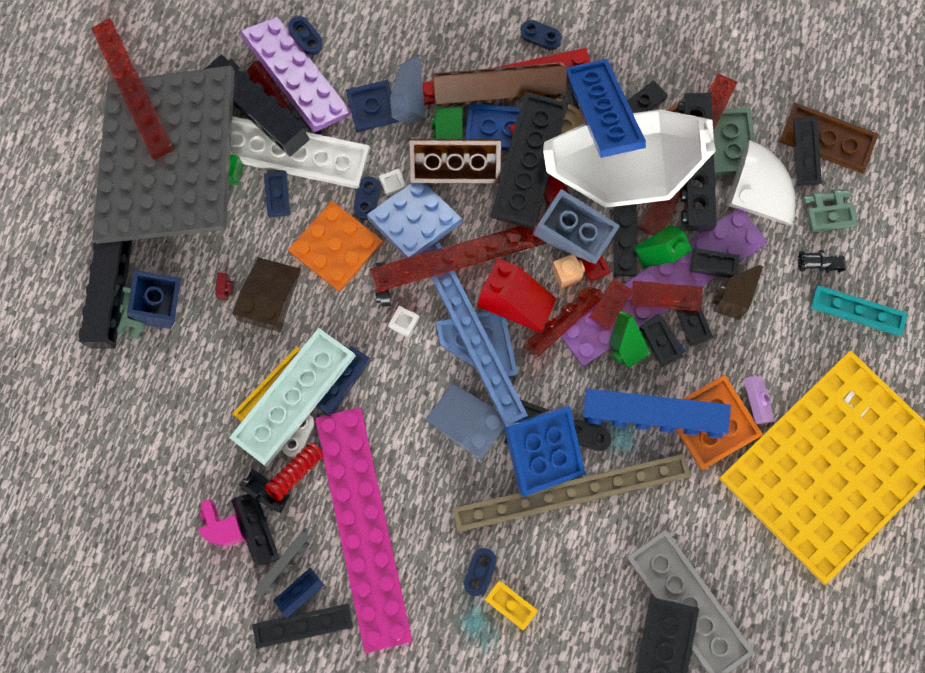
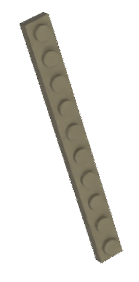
[452,454,691,533]

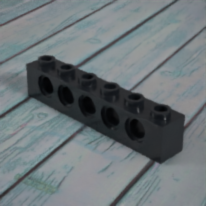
[677,93,717,231]

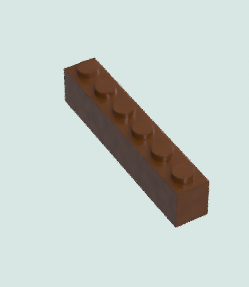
[431,62,567,107]

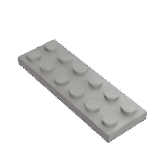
[626,530,755,673]

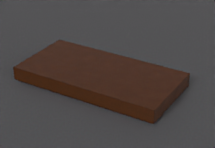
[779,103,879,174]

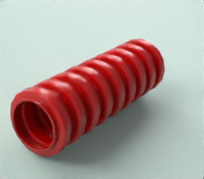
[265,442,323,500]

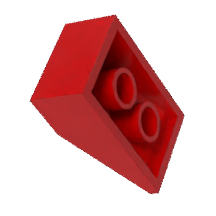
[477,258,557,333]

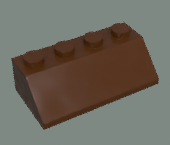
[409,139,501,183]

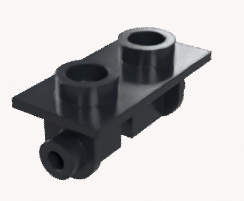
[239,469,290,513]

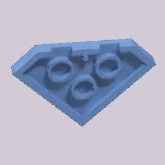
[436,311,518,378]

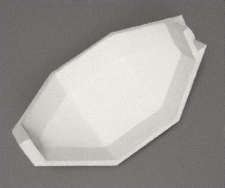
[543,110,716,208]

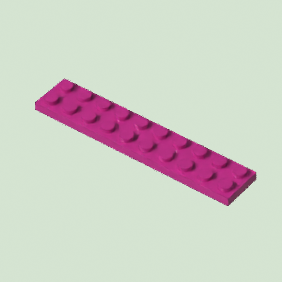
[315,407,413,653]

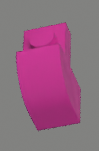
[198,499,245,546]

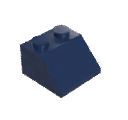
[127,270,181,329]

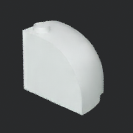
[725,140,796,226]

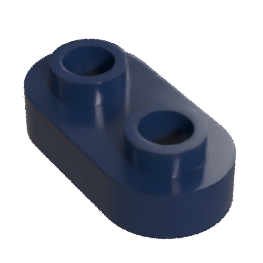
[288,16,323,55]
[520,20,562,50]
[354,176,381,220]
[464,548,496,596]

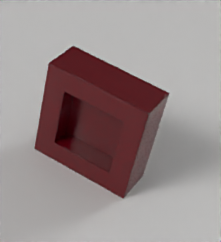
[215,272,234,301]

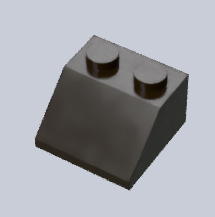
[712,265,763,320]

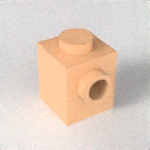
[552,255,585,289]

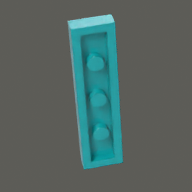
[810,285,908,337]

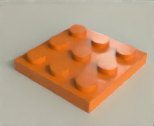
[288,201,383,293]
[676,375,763,471]

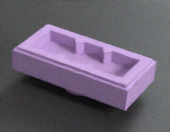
[744,376,775,424]

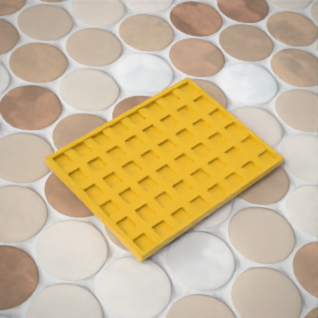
[718,350,925,585]

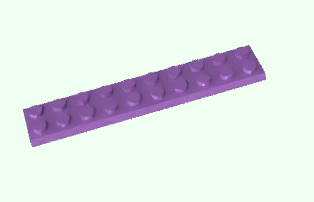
[556,209,768,368]

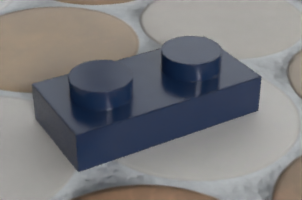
[264,171,291,218]
[273,567,324,618]

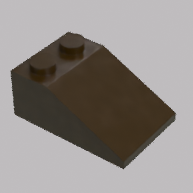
[232,257,301,332]

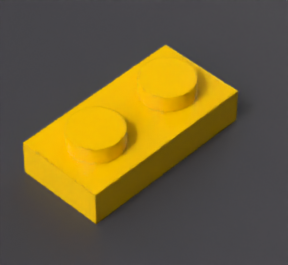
[485,580,538,631]

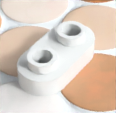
[282,414,315,457]

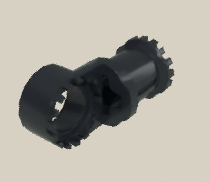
[798,250,847,273]

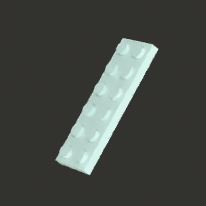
[229,328,356,467]

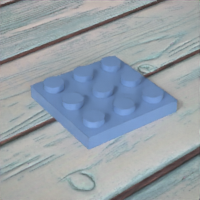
[367,183,462,262]

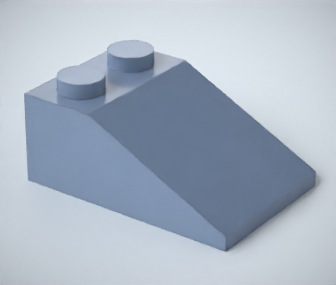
[534,189,620,264]
[425,383,505,461]

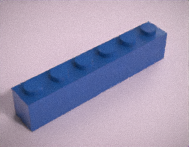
[583,388,731,439]

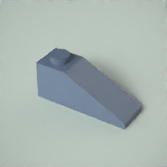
[390,57,426,124]

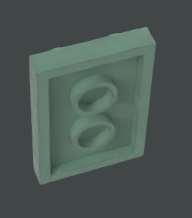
[712,108,755,176]

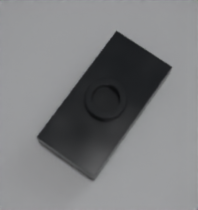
[627,80,668,113]
[689,248,740,278]

